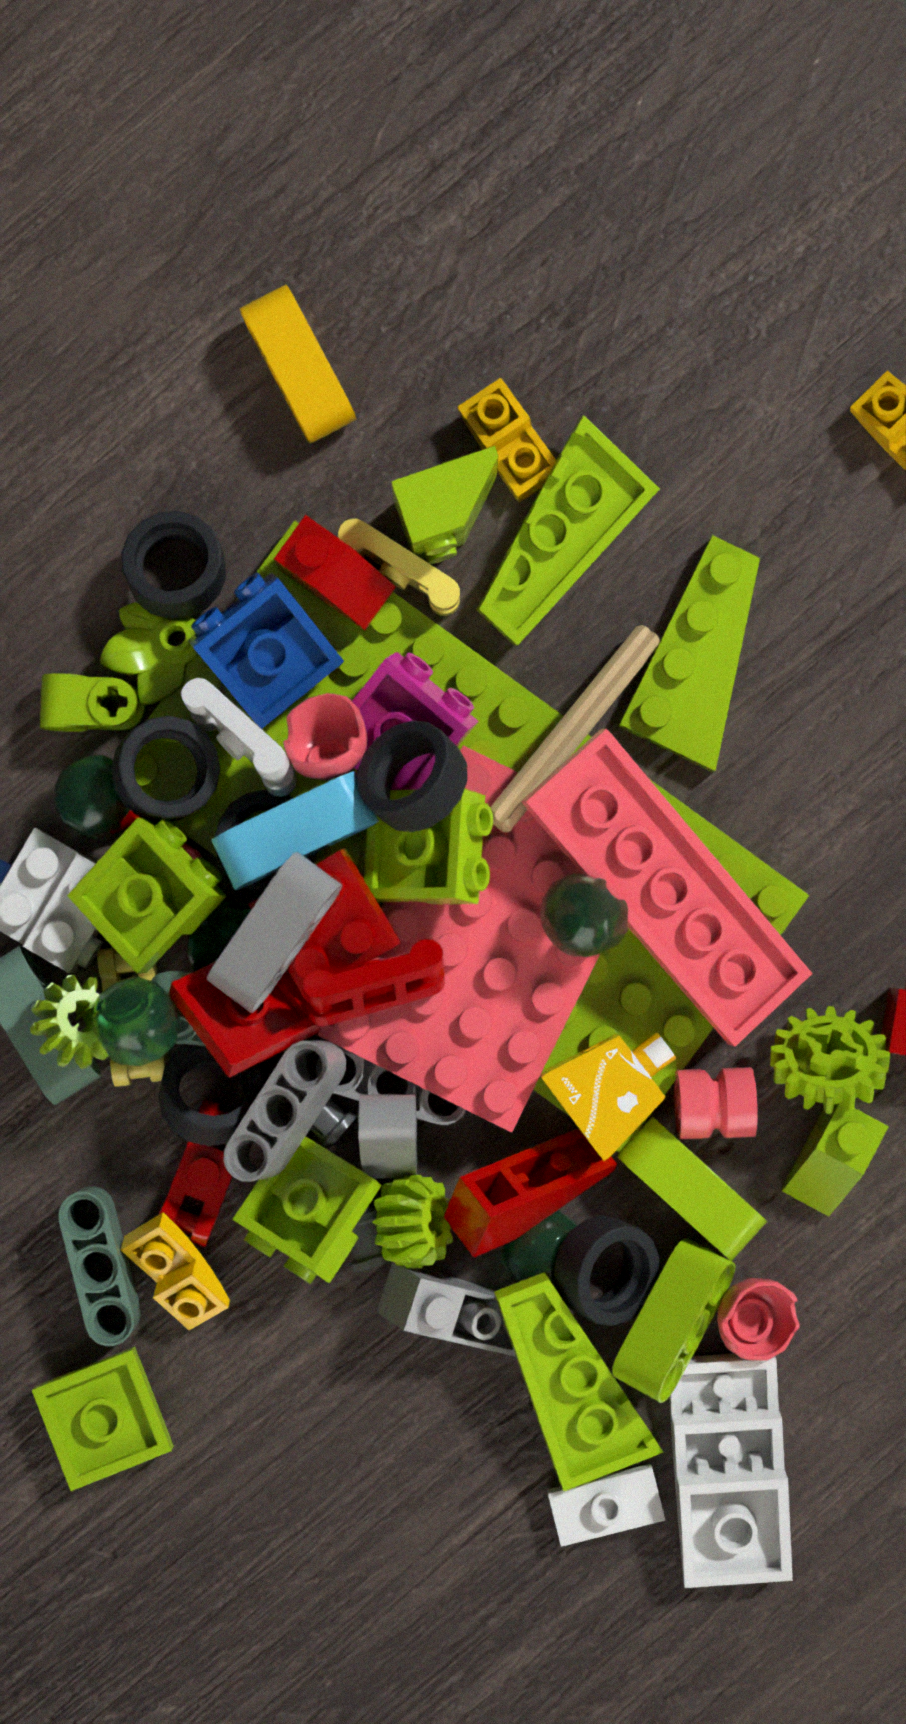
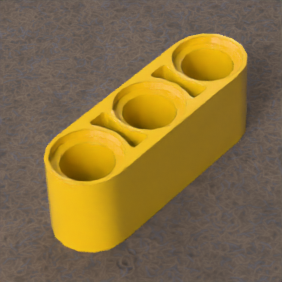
[239,284,357,444]

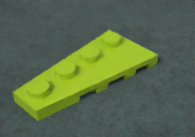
[476,415,660,646]
[494,1272,663,1491]

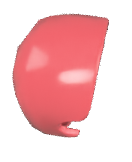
[283,693,367,781]
[717,1278,800,1361]

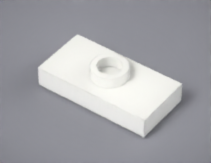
[547,1464,665,1547]

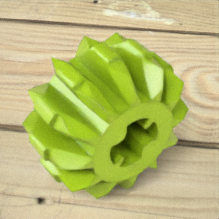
[30,975,124,1069]
[372,1175,453,1268]

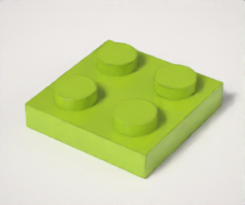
[32,1346,174,1491]

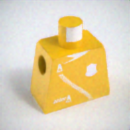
[540,1032,676,1161]

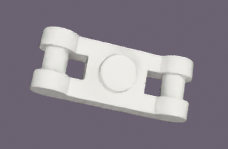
[181,678,297,797]

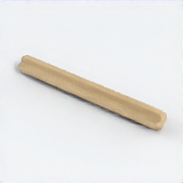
[490,625,660,832]

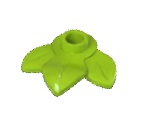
[100,602,199,705]

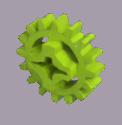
[770,1006,890,1114]

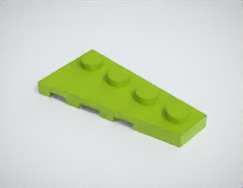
[618,535,760,773]

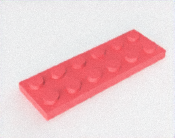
[521,729,813,1047]

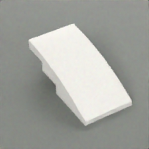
[669,1353,793,1588]

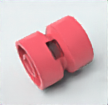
[674,1067,758,1140]

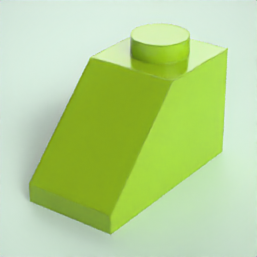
[781,1103,889,1216]

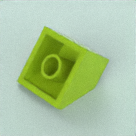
[391,446,498,565]

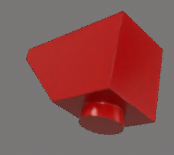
[274,515,396,631]

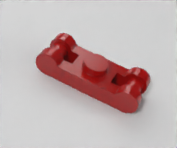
[303,939,445,1027]
[160,1098,233,1247]

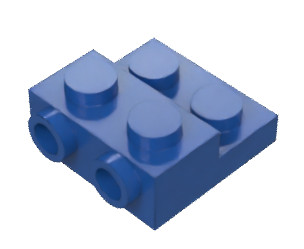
[188,572,344,729]

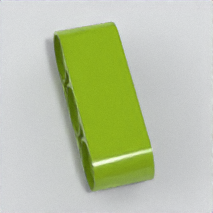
[617,1117,768,1261]
[612,1238,736,1403]

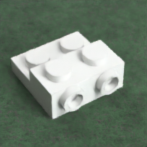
[0,828,103,973]

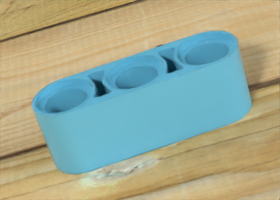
[211,771,379,890]

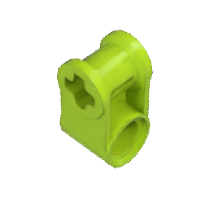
[40,673,146,732]

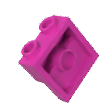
[352,652,479,790]

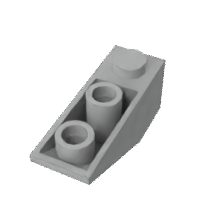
[377,1262,516,1357]

